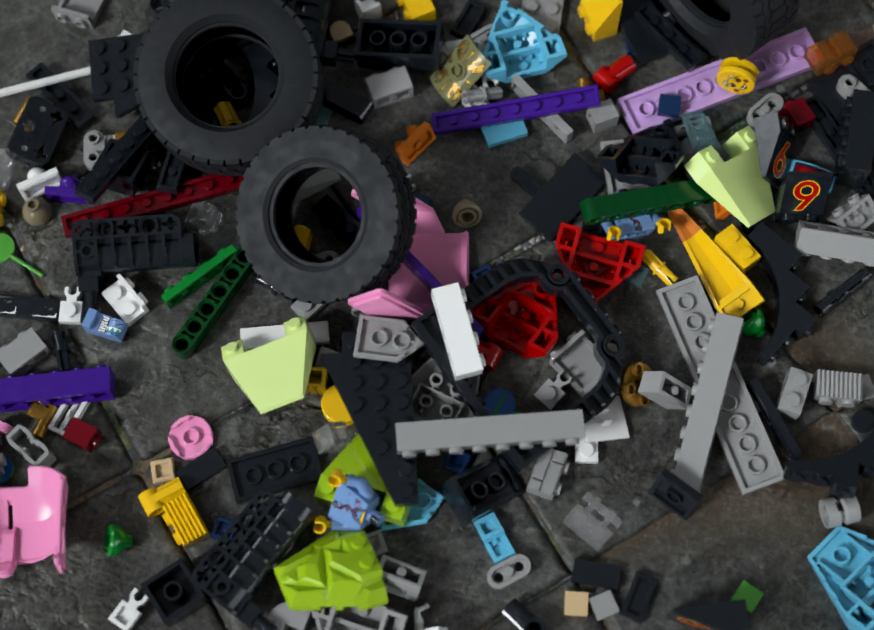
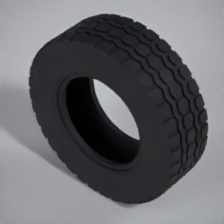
[235,125,417,304]

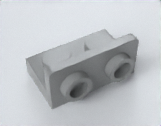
[827,193,874,230]

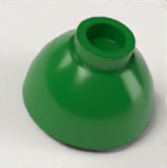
[742,308,766,338]
[104,524,132,557]

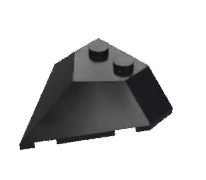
[596,118,685,186]

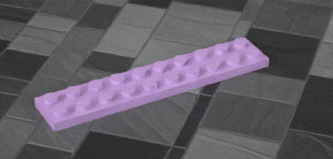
[617,27,825,134]

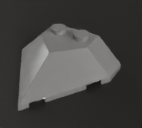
[311,605,408,630]

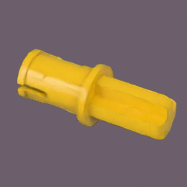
[642,249,679,286]

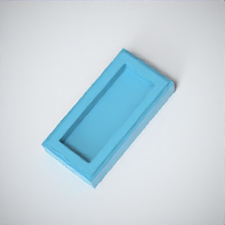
[481,121,528,149]

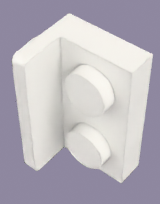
[101,273,149,327]

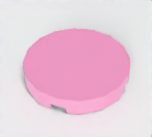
[168,415,214,460]

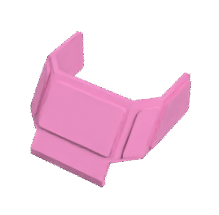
[348,189,469,321]

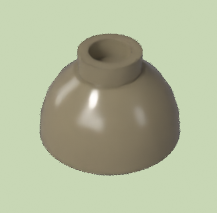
[22,197,53,226]
[452,199,482,228]

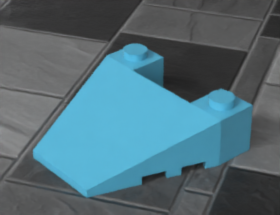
[807,526,874,630]

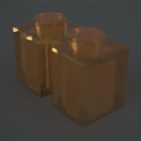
[804,30,858,77]

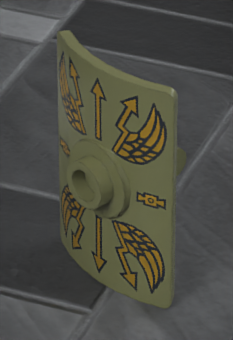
[430,34,491,107]

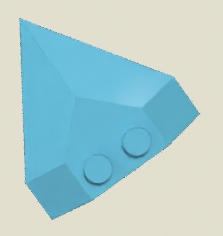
[482,0,567,83]

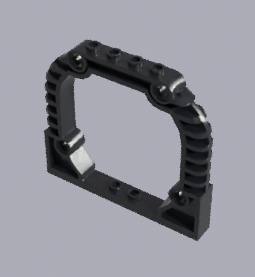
[410,258,625,474]

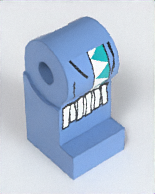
[81,308,129,342]

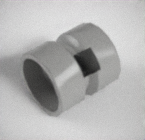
[818,495,861,529]

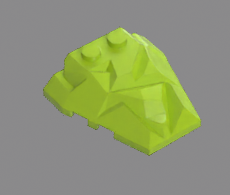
[274,530,388,610]

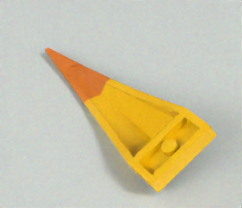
[667,209,766,318]

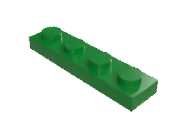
[161,244,237,309]

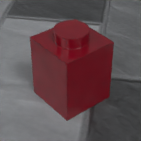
[781,97,816,133]
[62,417,102,453]

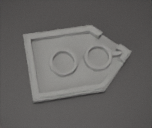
[353,314,424,363]

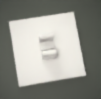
[584,395,630,443]

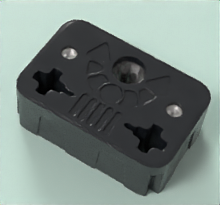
[5,96,69,169]

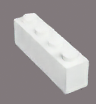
[431,282,486,381]

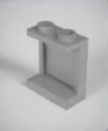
[51,0,106,29]
[549,329,602,397]

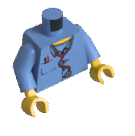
[601,189,671,241]
[314,469,385,534]

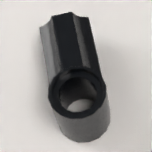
[501,598,545,630]

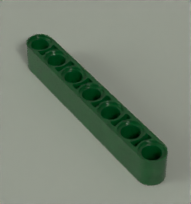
[579,179,716,225]
[172,245,253,359]

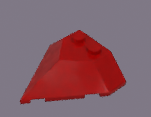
[555,222,646,303]
[471,273,558,359]

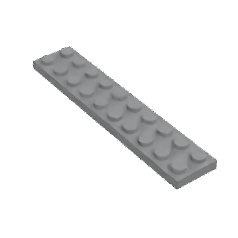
[656,275,786,496]

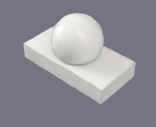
[16,167,62,201]

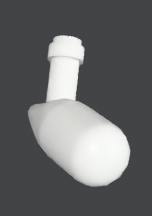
[414,603,430,630]

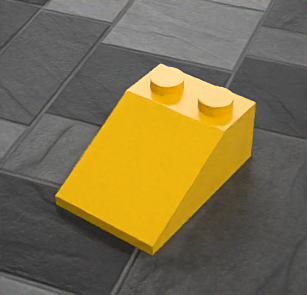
[577,0,623,42]

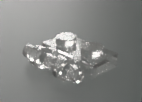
[563,492,623,552]

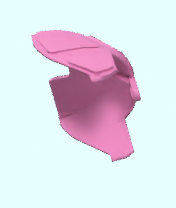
[0,466,68,578]

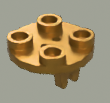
[618,362,652,407]

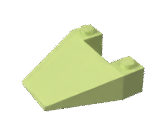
[684,126,775,228]
[221,315,316,414]

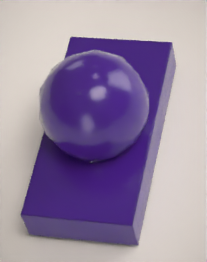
[44,175,92,204]

